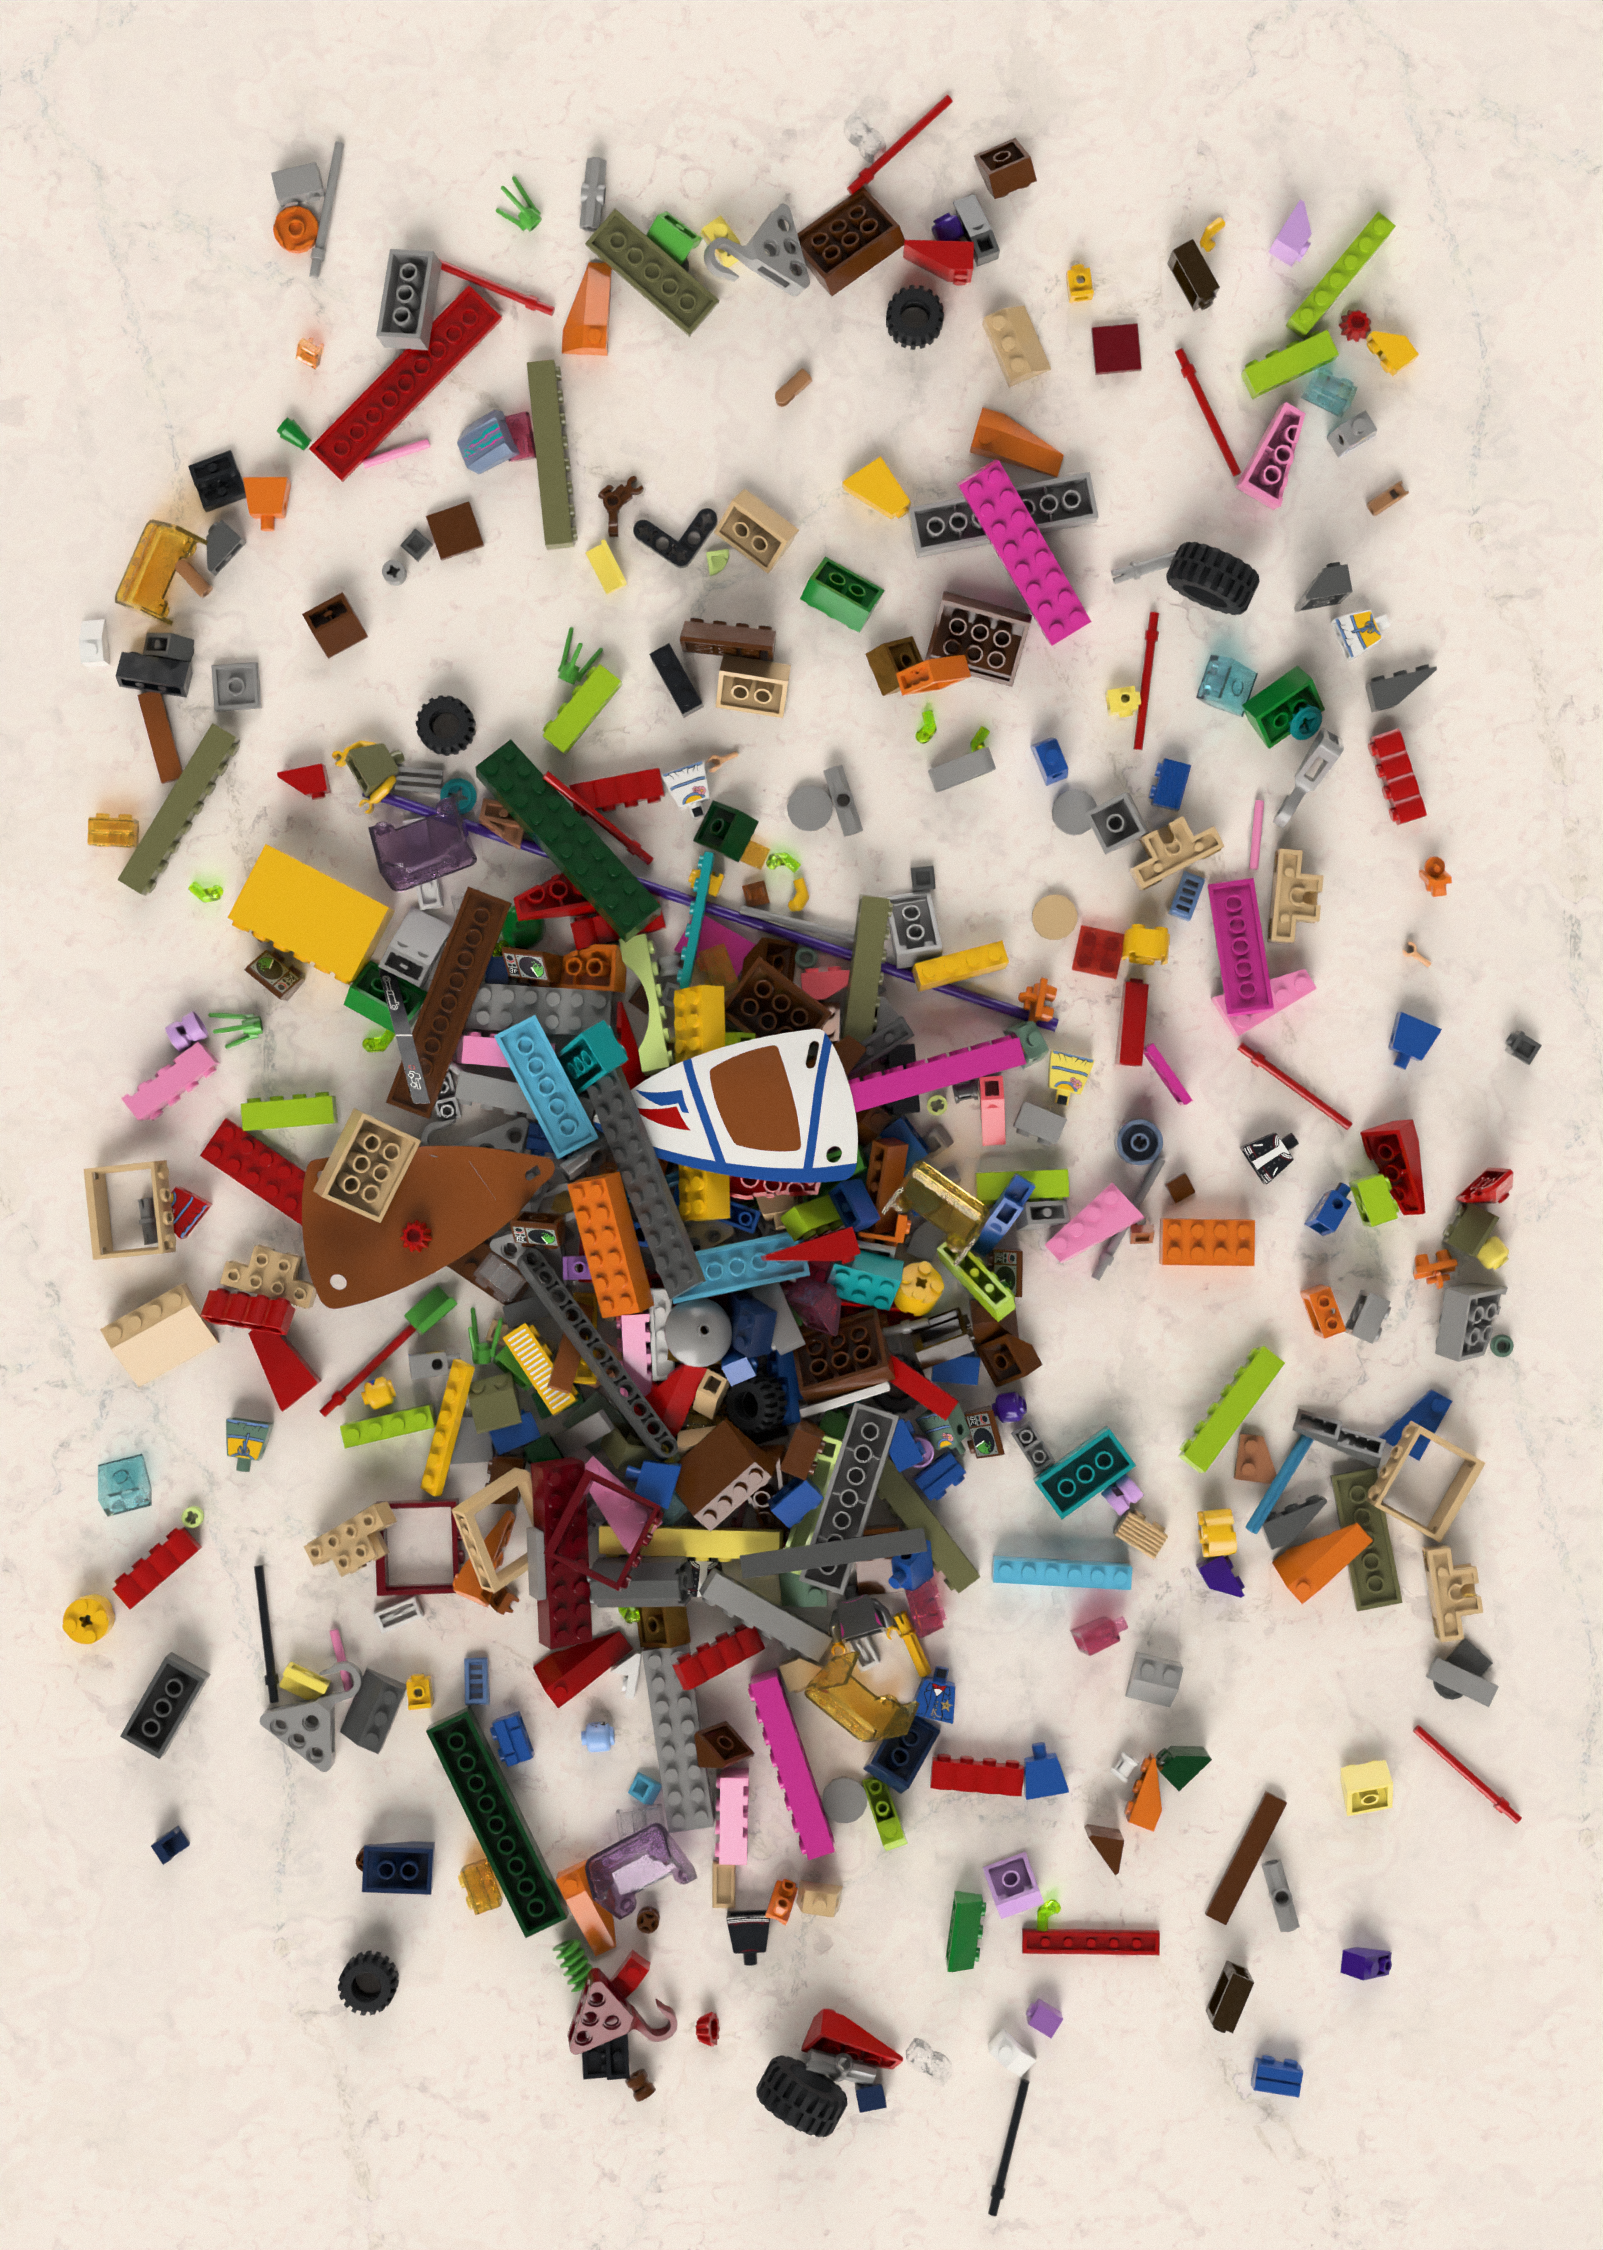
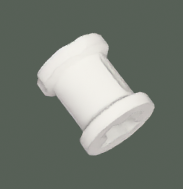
[1110,1751,1139,1783]

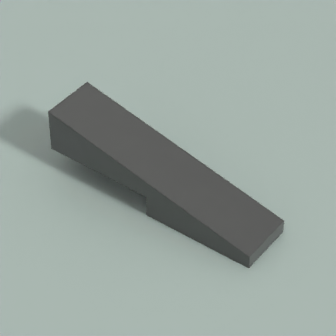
[1292,1409,1386,1468]

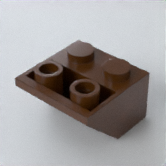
[302,592,368,659]
[485,1453,526,1505]

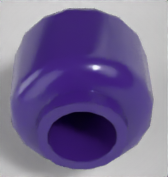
[931,213,965,241]
[992,1392,1027,1423]

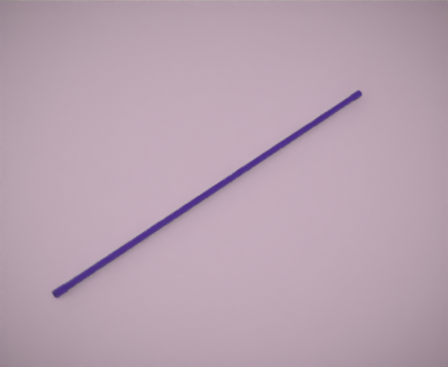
[362,793,1059,1032]

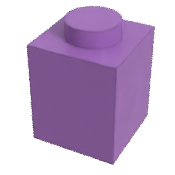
[1026,1998,1063,2039]

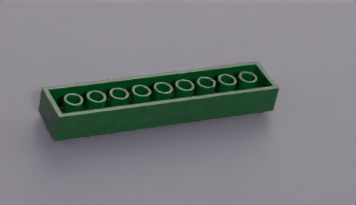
[475,739,661,943]
[426,1706,569,1938]

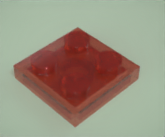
[1071,925,1124,980]

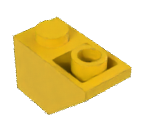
[1366,331,1419,377]

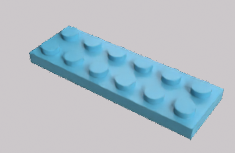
[494,1015,599,1159]
[672,1232,810,1304]

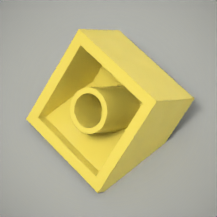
[1340,1760,1393,1816]

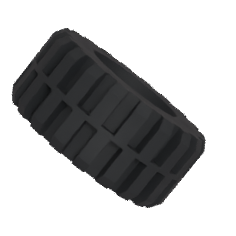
[1166,542,1260,615]
[756,2055,848,2137]

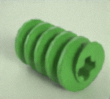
[552,1939,593,1992]

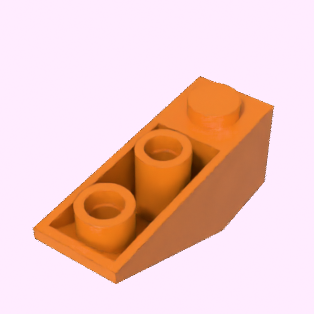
[1124,1753,1162,1832]

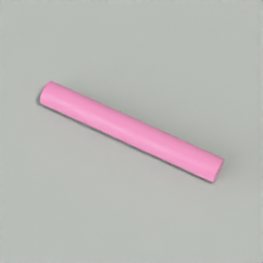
[363,438,430,469]
[1249,800,1264,870]
[329,1629,353,1691]

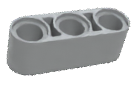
[928,747,996,792]

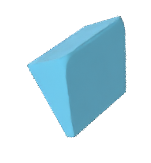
[628,1772,662,1805]

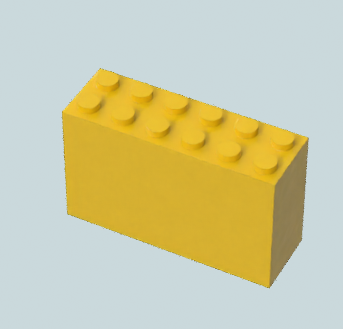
[227,844,395,985]

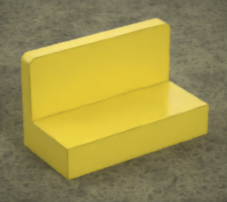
[585,539,627,594]
[279,1661,332,1700]

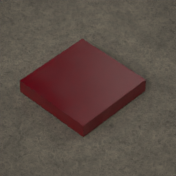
[1091,323,1142,375]

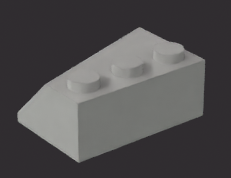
[1435,1283,1508,1362]

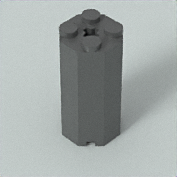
[587,1556,694,1608]

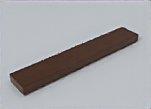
[1205,1791,1287,1925]

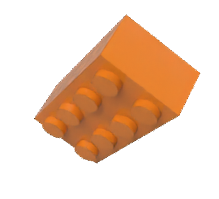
[1159,1218,1255,1266]

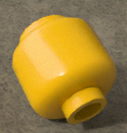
[361,1377,396,1410]

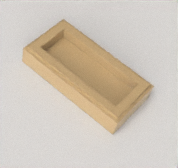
[712,1860,736,1908]

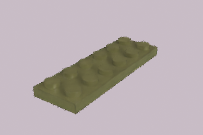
[585,209,719,337]
[1330,1467,1403,1611]

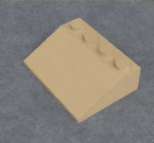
[313,1108,421,1223]
[100,1283,219,1387]

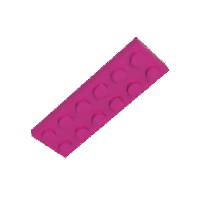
[1208,878,1274,1017]

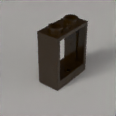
[1167,239,1220,311]
[910,1307,976,1370]
[1205,1960,1254,2033]

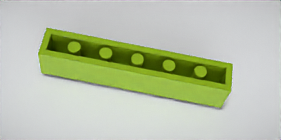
[1286,211,1396,339]
[1178,1346,1285,1473]

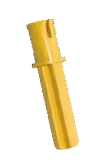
[893,1610,932,1677]

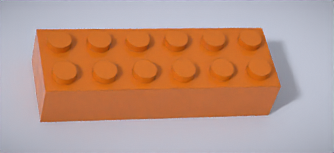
[567,1171,654,1318]

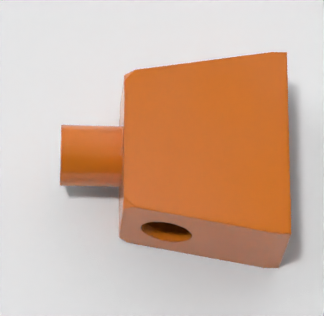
[243,477,291,531]

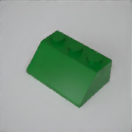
[800,556,885,633]
[1241,666,1325,749]
[343,960,427,1033]
[945,1891,986,1972]

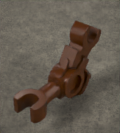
[598,476,644,537]

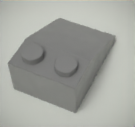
[886,890,942,969]

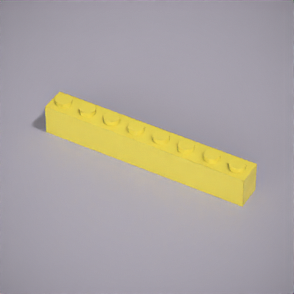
[599,1523,784,1562]

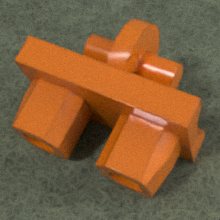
[1419,856,1452,897]
[1018,978,1057,1023]
[1413,1249,1458,1289]
[764,1879,798,1925]

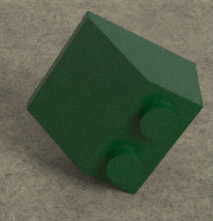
[693,800,759,863]
[1156,1746,1212,1791]

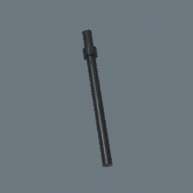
[254,1565,279,1703]
[988,2079,1030,2216]

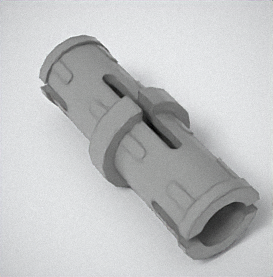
[138,1197,158,1245]

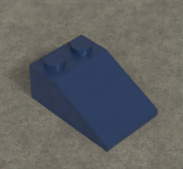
[725,1290,778,1358]
[863,1706,940,1794]
[362,1841,435,1895]

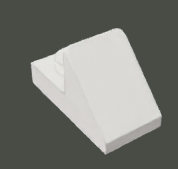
[610,1650,642,1700]

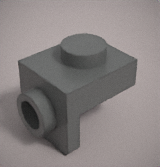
[1504,1031,1542,1065]

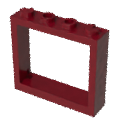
[543,1469,664,1592]
[374,1498,465,1596]

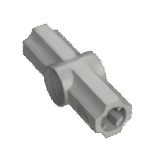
[579,157,607,232]
[823,765,863,837]
[558,1133,611,1182]
[1261,1859,1300,1932]
[805,2048,877,2086]

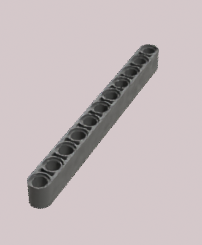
[517,1248,678,1461]

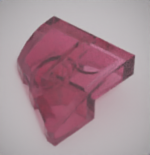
[505,412,536,462]

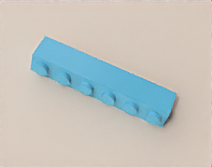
[992,1556,1132,1590]

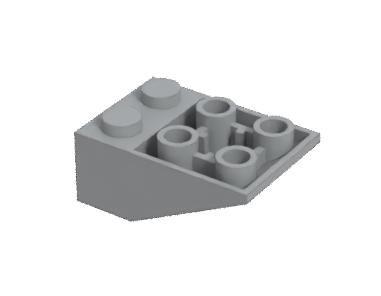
[378,907,453,988]

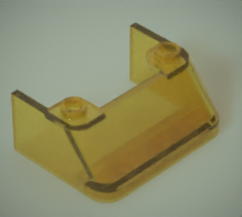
[115,519,208,626]
[881,1161,990,1267]
[804,1651,920,1743]

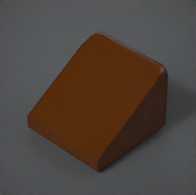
[1164,1173,1195,1204]

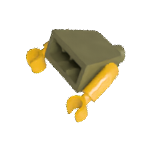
[332,740,405,814]

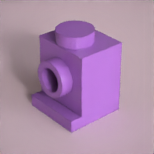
[563,1255,592,1280]

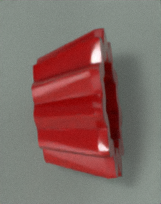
[1338,309,1371,342]
[399,1220,432,1252]
[695,2012,720,2047]

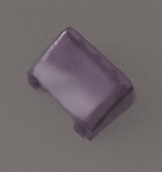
[368,796,477,892]
[585,1823,697,1920]

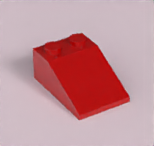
[903,240,974,286]

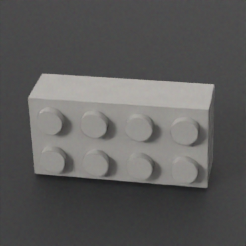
[376,249,442,350]

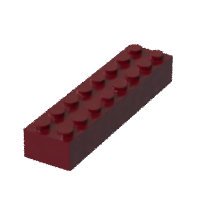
[531,1457,592,1649]

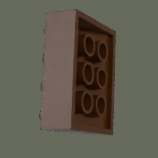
[790,186,905,296]
[925,591,1032,687]
[680,618,776,662]
[724,956,832,1051]
[793,1308,896,1405]
[675,1418,777,1532]

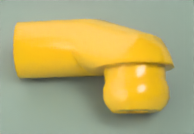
[1200,217,1225,252]
[788,878,809,912]

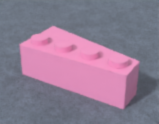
[1235,402,1306,510]
[1211,969,1317,1037]
[456,1031,555,1068]
[121,1042,220,1121]
[1045,1183,1145,1263]
[616,1309,652,1397]
[585,1456,663,1554]
[715,1768,749,1865]

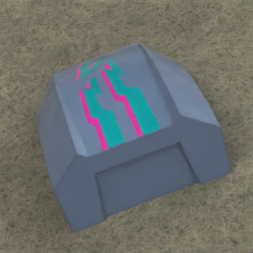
[457,410,520,474]

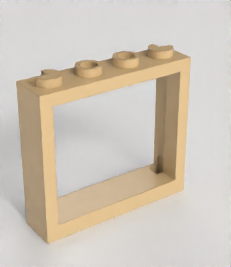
[84,1160,176,1260]
[1366,1421,1486,1543]
[451,1467,534,1593]

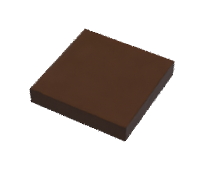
[426,501,484,561]

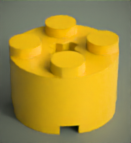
[1122,924,1170,965]
[893,1261,944,1316]
[1197,1508,1237,1557]
[62,1594,115,1644]

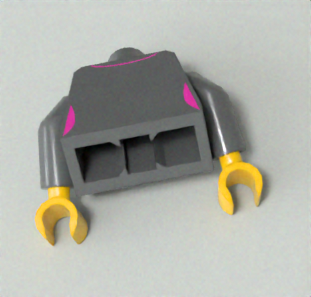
[829,1585,900,1655]

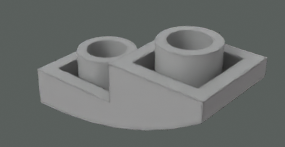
[435,1070,461,1122]
[1011,1421,1055,1473]

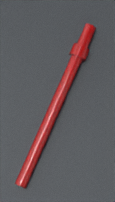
[847,95,953,195]
[439,259,555,316]
[1175,348,1241,477]
[1133,612,1159,750]
[542,771,654,865]
[1237,1042,1353,1130]
[319,1324,416,1417]
[1413,1725,1522,1824]

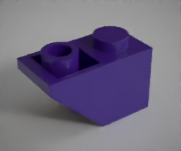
[1196,1555,1245,1598]
[1340,1947,1392,1981]

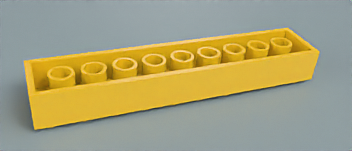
[673,985,730,1221]

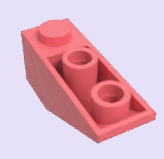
[801,966,850,1001]
[978,1076,1006,1146]

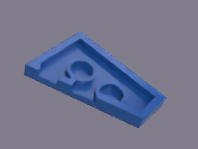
[1378,1389,1452,1461]

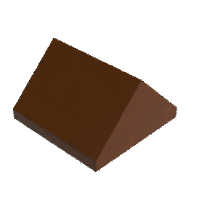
[694,1721,755,1768]
[1084,1824,1124,1875]

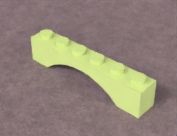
[619,934,675,1076]
[784,1435,843,1575]

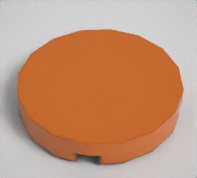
[273,206,319,253]

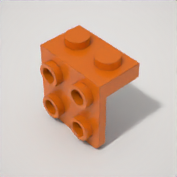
[857,1213,911,1247]

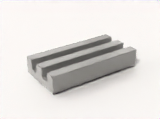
[395,767,443,794]

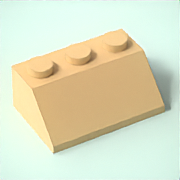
[982,306,1051,388]
[714,489,799,574]
[716,654,791,718]

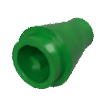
[276,417,312,451]

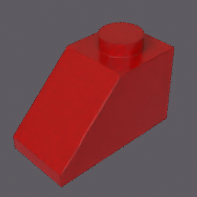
[277,763,331,800]
[610,1949,651,1998]

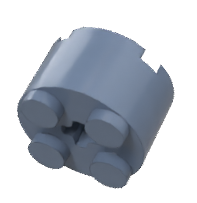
[1114,1119,1163,1165]

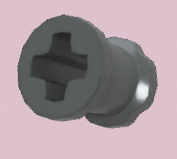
[952,1080,978,1104]

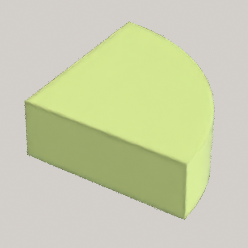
[706,549,729,576]

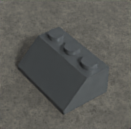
[1294,562,1353,612]
[340,1668,407,1754]

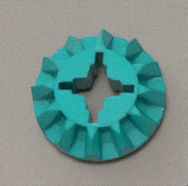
[1288,704,1322,740]
[440,778,477,815]

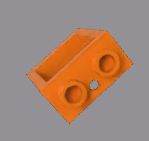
[896,655,971,696]
[1300,1284,1346,1339]

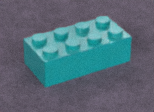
[556,1020,629,1096]
[1033,1426,1136,1520]

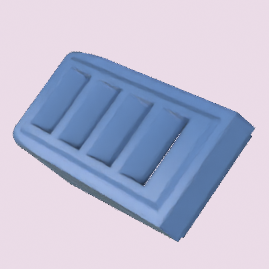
[1167,871,1205,922]
[464,1657,490,1706]

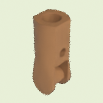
[775,368,812,407]
[1366,481,1409,516]
[175,560,213,598]

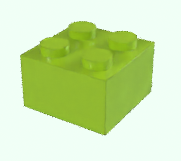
[1349,1173,1399,1227]

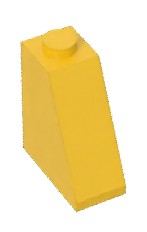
[842,456,911,519]

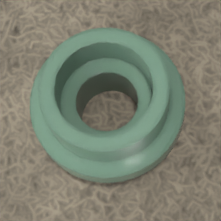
[795,947,818,970]
[1490,1334,1514,1357]

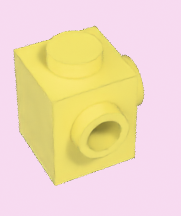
[1105,686,1141,718]

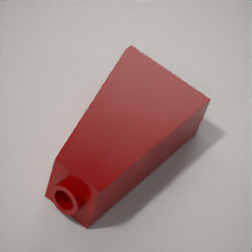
[1114,978,1149,1067]
[248,1330,322,1412]

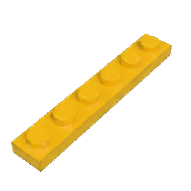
[420,1359,475,1497]

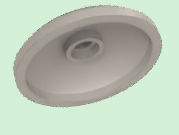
[664,1298,732,1367]

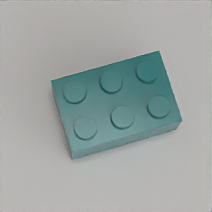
[823,1250,904,1311]

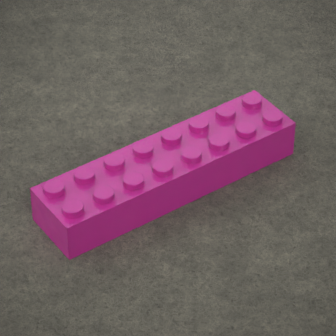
[956,459,1092,646]
[848,1035,1026,1112]
[748,1668,835,1860]

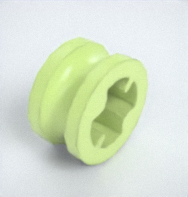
[927,1095,948,1116]
[181,1506,204,1528]

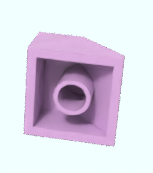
[1268,199,1312,267]
[983,1852,1044,1919]

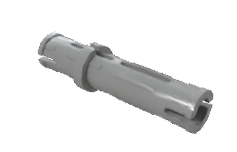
[1111,550,1177,584]

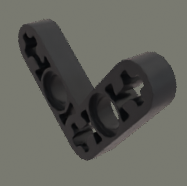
[633,508,718,568]

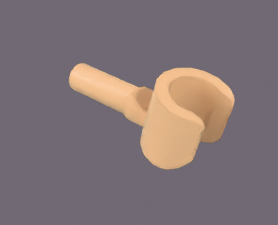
[706,751,738,772]
[1402,942,1431,967]

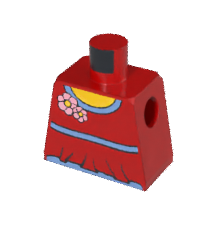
[171,1186,213,1239]

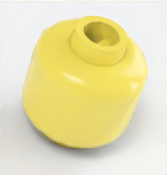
[1476,1236,1509,1270]

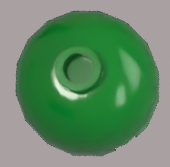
[501,905,546,949]

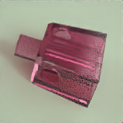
[1070,1616,1128,1656]

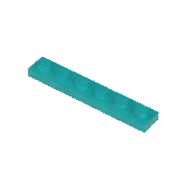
[676,851,715,989]

